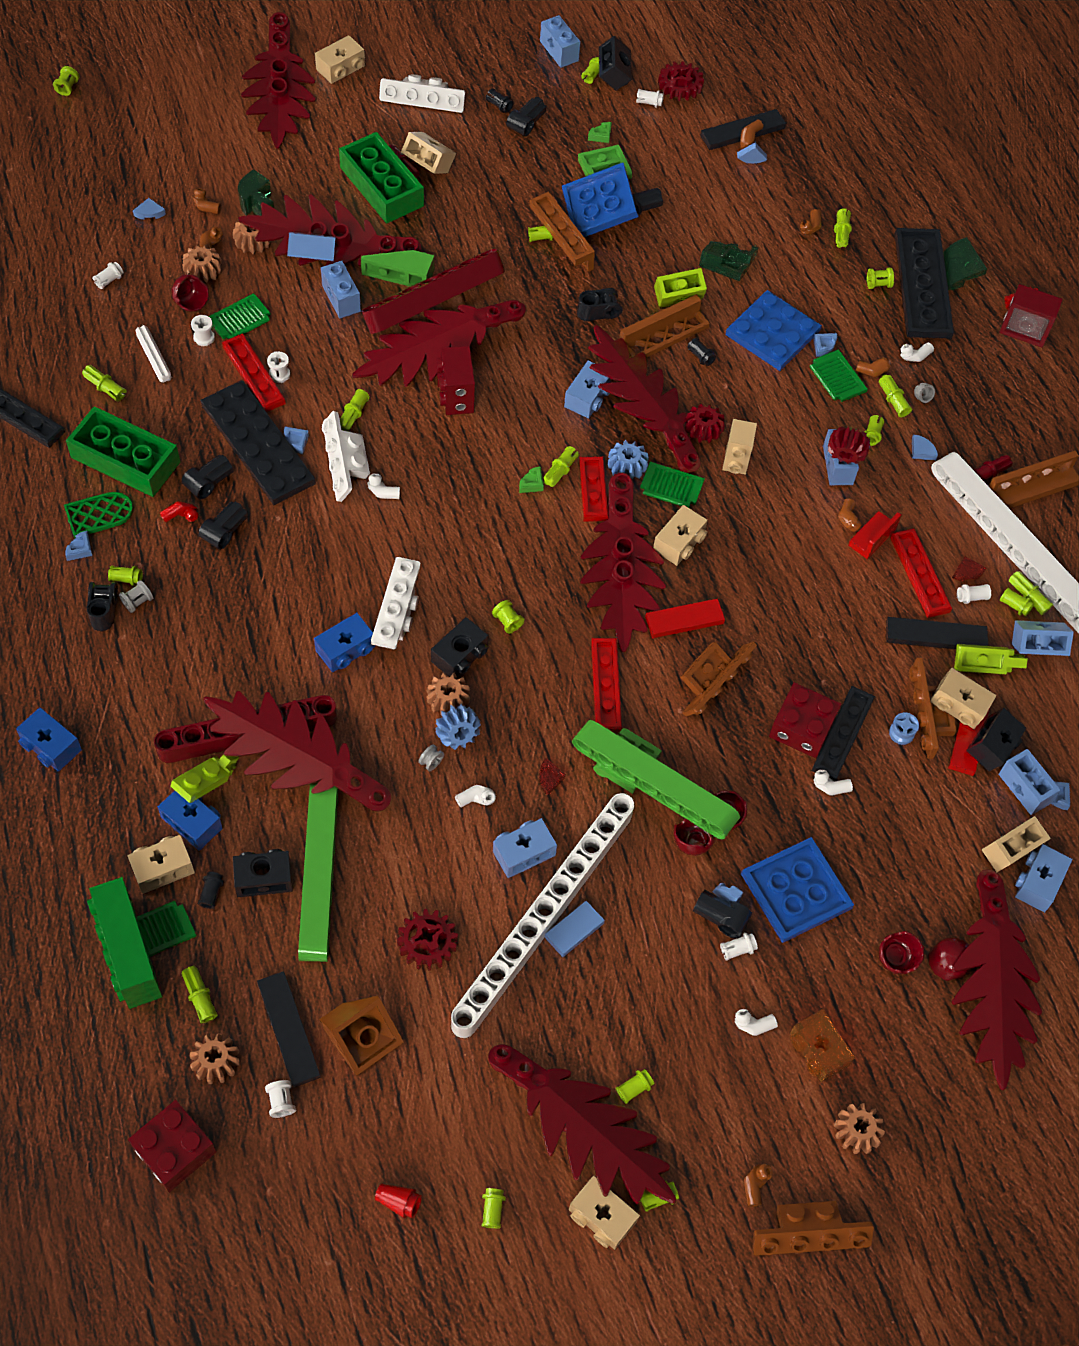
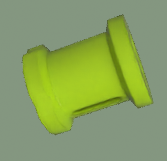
[53,66,79,96]
[867,267,894,289]
[492,600,525,634]

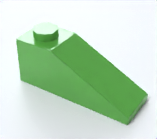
[361,250,434,287]

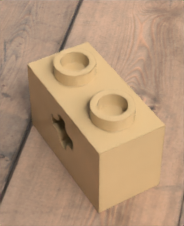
[315,35,365,84]
[401,132,456,174]
[722,419,757,475]
[653,505,708,566]
[930,668,996,729]
[982,816,1051,872]
[127,835,195,894]
[569,1176,640,1250]

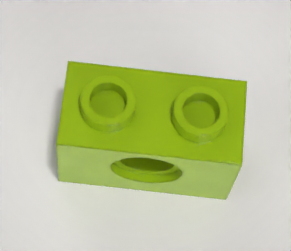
[654,268,707,308]

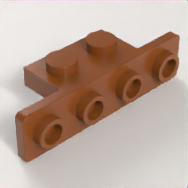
[680,641,757,716]
[909,657,956,759]
[752,1201,874,1256]

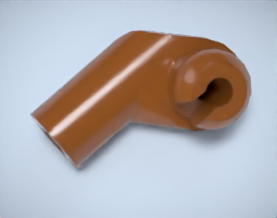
[740,119,763,149]
[193,188,221,214]
[799,209,821,235]
[199,227,223,249]
[856,358,891,377]
[838,498,861,532]
[744,1164,773,1207]

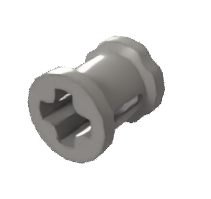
[119,580,154,613]

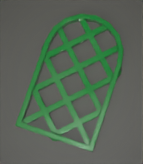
[64,492,133,538]

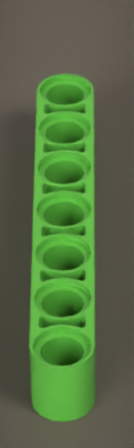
[572,720,740,839]
[298,783,338,962]

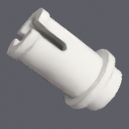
[636,89,664,108]
[93,262,124,289]
[957,584,991,604]
[720,933,758,961]

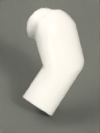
[901,342,934,362]
[367,474,400,499]
[813,770,853,795]
[455,785,496,807]
[735,1009,778,1036]

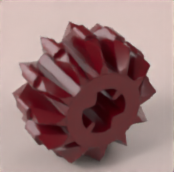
[685,403,725,444]
[828,426,870,464]

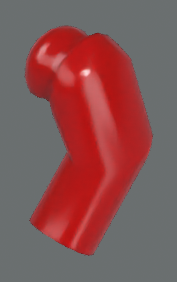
[159,501,199,523]

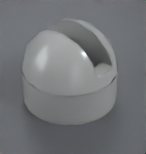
[914,382,935,403]

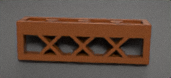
[529,192,595,272]
[620,294,710,358]
[989,451,1079,509]

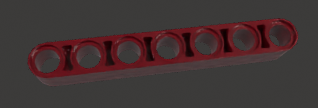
[361,249,505,334]
[154,695,337,763]

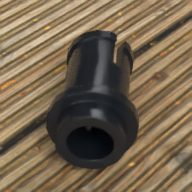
[486,88,513,113]
[687,338,716,366]
[197,872,225,909]

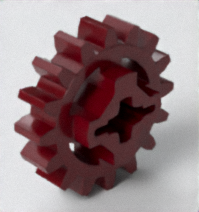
[658,61,704,101]
[397,909,458,971]

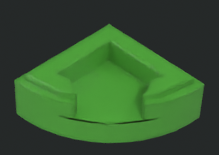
[588,122,612,143]
[519,467,544,493]

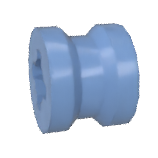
[889,712,919,745]

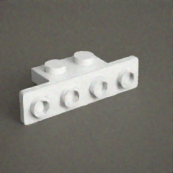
[379,74,465,113]
[322,411,370,502]
[371,557,420,649]

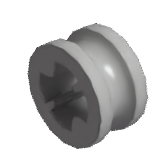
[419,744,444,771]

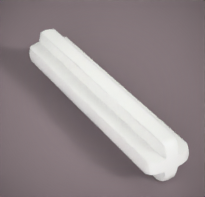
[136,325,172,383]

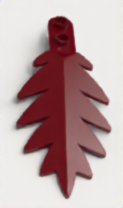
[241,12,316,149]
[238,194,421,266]
[352,300,526,387]
[588,325,701,473]
[580,473,666,652]
[203,691,391,812]
[952,869,1042,1091]
[488,1044,676,1204]

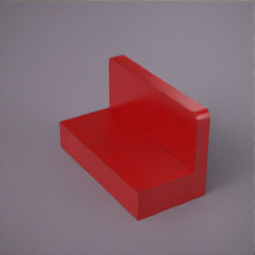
[848,511,902,560]

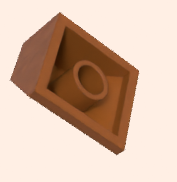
[319,996,404,1076]

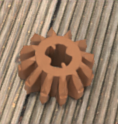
[233,222,270,254]
[182,244,222,283]
[427,672,470,716]
[190,1033,240,1084]
[834,1103,885,1154]

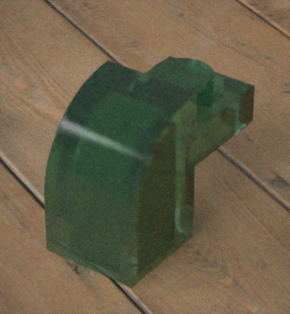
[238,169,274,216]

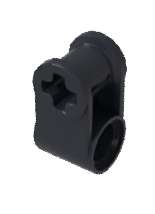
[577,288,623,321]
[86,582,118,631]

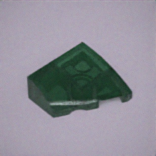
[943,237,987,291]
[699,241,759,281]

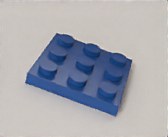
[562,163,639,237]
[725,290,822,371]
[741,837,854,943]

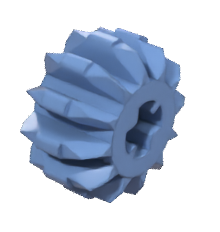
[608,440,649,479]
[435,704,481,750]

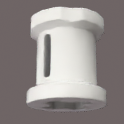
[191,315,215,346]
[267,351,290,383]
[265,1080,296,1118]

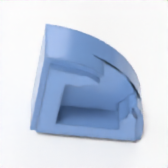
[737,143,767,164]
[133,198,166,220]
[813,333,837,357]
[284,427,309,455]
[912,435,938,460]
[65,531,92,561]
[1051,781,1070,810]
[712,883,743,903]

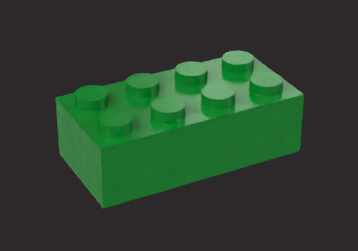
[339,132,424,224]
[66,406,180,497]
[87,877,162,1009]

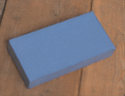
[287,232,335,261]
[545,901,605,957]

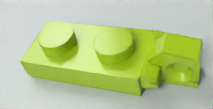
[954,644,1028,674]
[171,755,239,803]

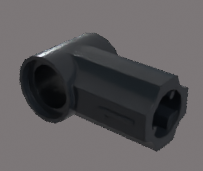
[506,96,547,137]
[632,188,663,220]
[181,454,234,500]
[198,501,248,550]
[693,889,752,939]

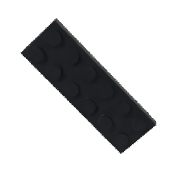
[895,228,954,339]
[201,380,316,506]

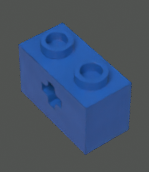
[314,613,375,673]
[16,707,82,772]
[157,791,223,851]

